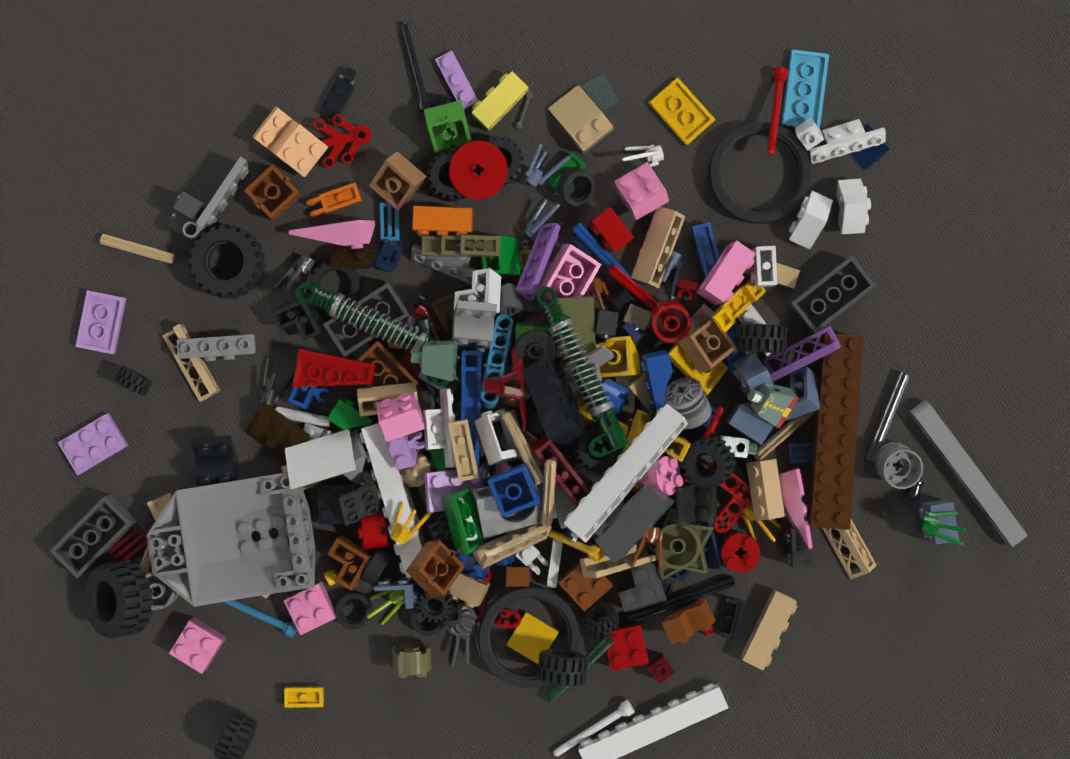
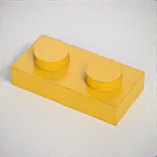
[284,686,324,708]

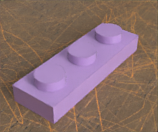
[435,51,478,110]

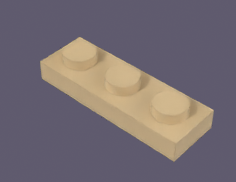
[448,419,479,482]

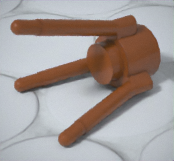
[586,278,622,317]
[630,526,663,569]

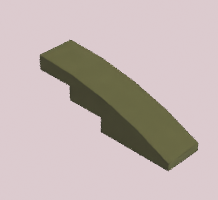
[422,235,500,257]

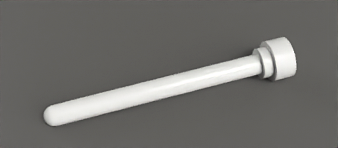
[553,699,635,756]

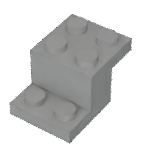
[451,300,497,354]

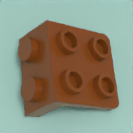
[496,377,531,415]

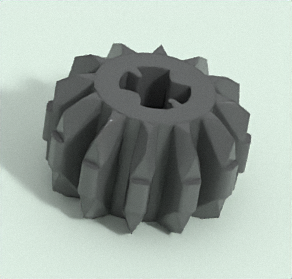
[444,603,477,637]

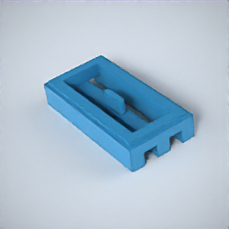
[380,202,400,241]

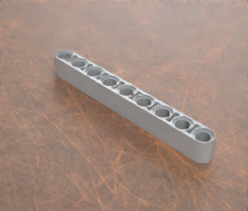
[909,400,1027,548]

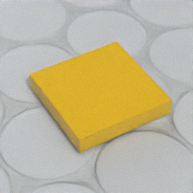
[506,611,559,664]

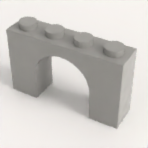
[471,470,558,539]

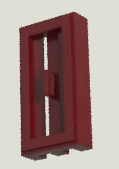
[107,527,148,562]

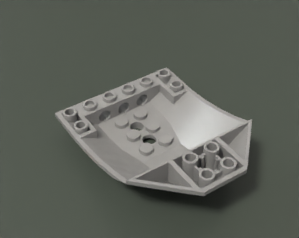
[147,472,315,607]

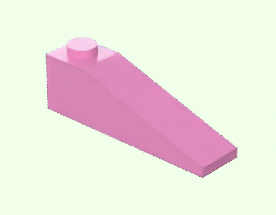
[289,220,375,249]
[779,469,813,550]

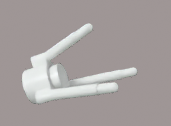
[622,144,664,167]

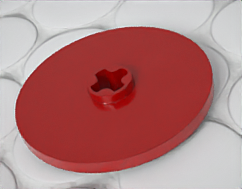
[449,141,508,200]

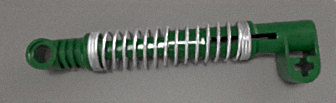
[296,281,462,387]
[536,286,629,458]

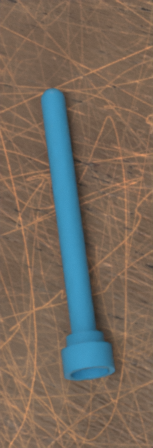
[223,600,297,638]

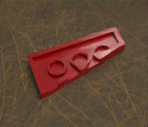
[292,349,376,387]

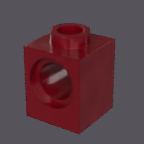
[647,653,675,684]

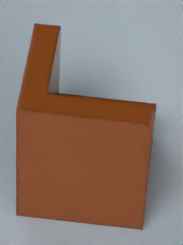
[506,567,530,589]

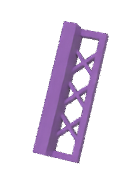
[516,223,561,302]
[762,326,841,381]

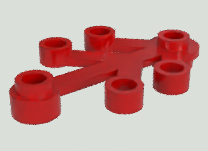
[314,114,372,168]

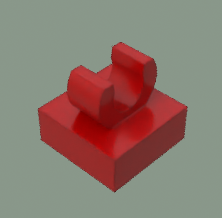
[676,279,698,300]

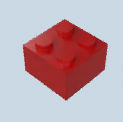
[588,207,634,252]
[603,622,649,671]

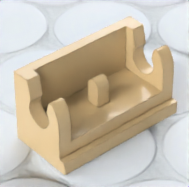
[628,370,666,415]

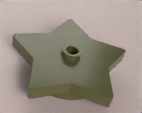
[646,507,714,580]

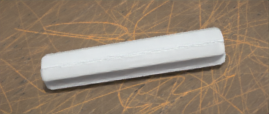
[275,407,331,427]

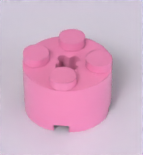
[639,456,683,495]

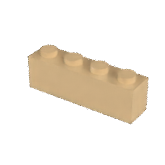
[631,207,685,289]
[740,589,797,670]

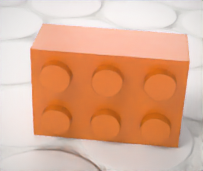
[413,206,474,237]

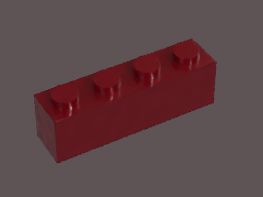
[529,434,590,507]

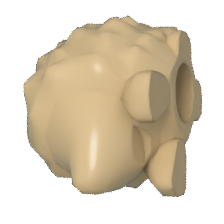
[400,452,433,487]

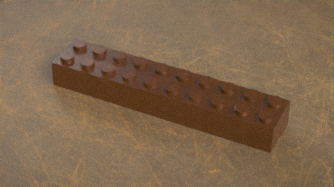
[807,333,864,530]

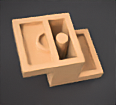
[252,106,328,177]

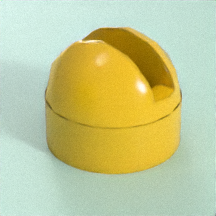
[323,569,339,586]

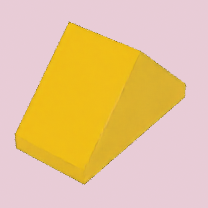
[664,435,691,462]

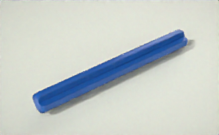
[573,223,642,296]

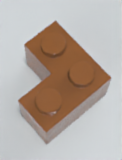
[328,535,375,591]
[662,600,716,645]

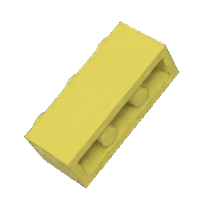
[472,71,529,132]

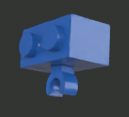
[288,386,330,409]

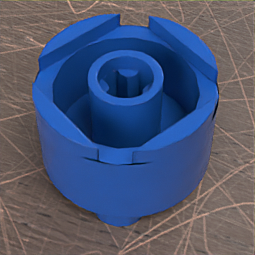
[587,378,630,423]

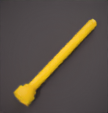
[542,525,605,562]

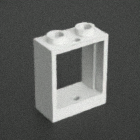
[475,408,521,466]

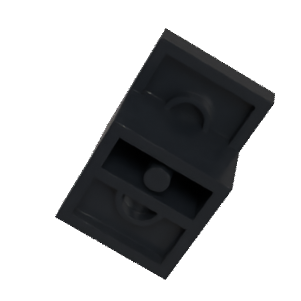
[191,435,238,487]
[303,483,358,524]

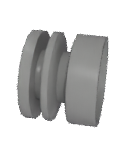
[664,377,712,429]
[874,442,923,489]

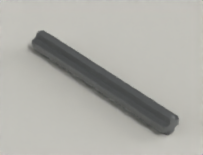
[865,371,909,462]

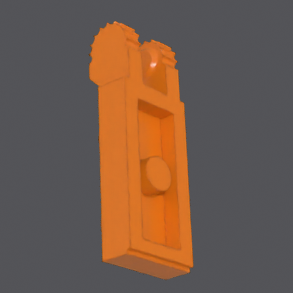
[306,183,362,217]

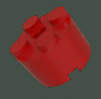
[650,300,691,343]
[358,509,390,550]
[719,531,760,572]

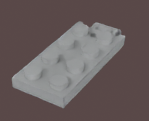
[183,156,249,240]

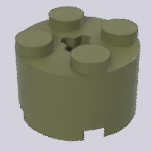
[392,641,432,678]

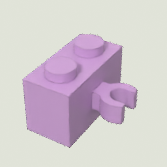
[383,432,425,470]

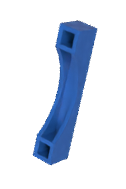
[461,350,483,470]
[641,350,685,467]

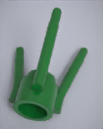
[921,512,966,546]

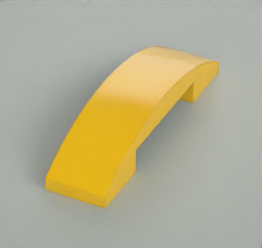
[712,279,766,333]

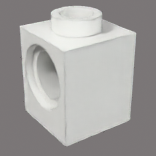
[795,118,824,150]

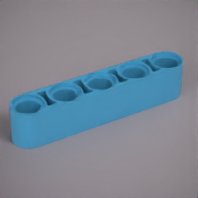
[481,314,514,409]

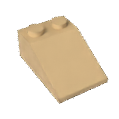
[548,85,614,154]

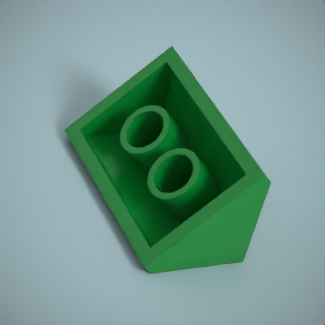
[441,487,484,555]

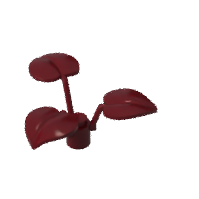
[484,347,527,434]

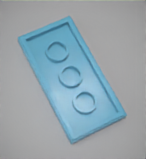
[781,49,829,129]

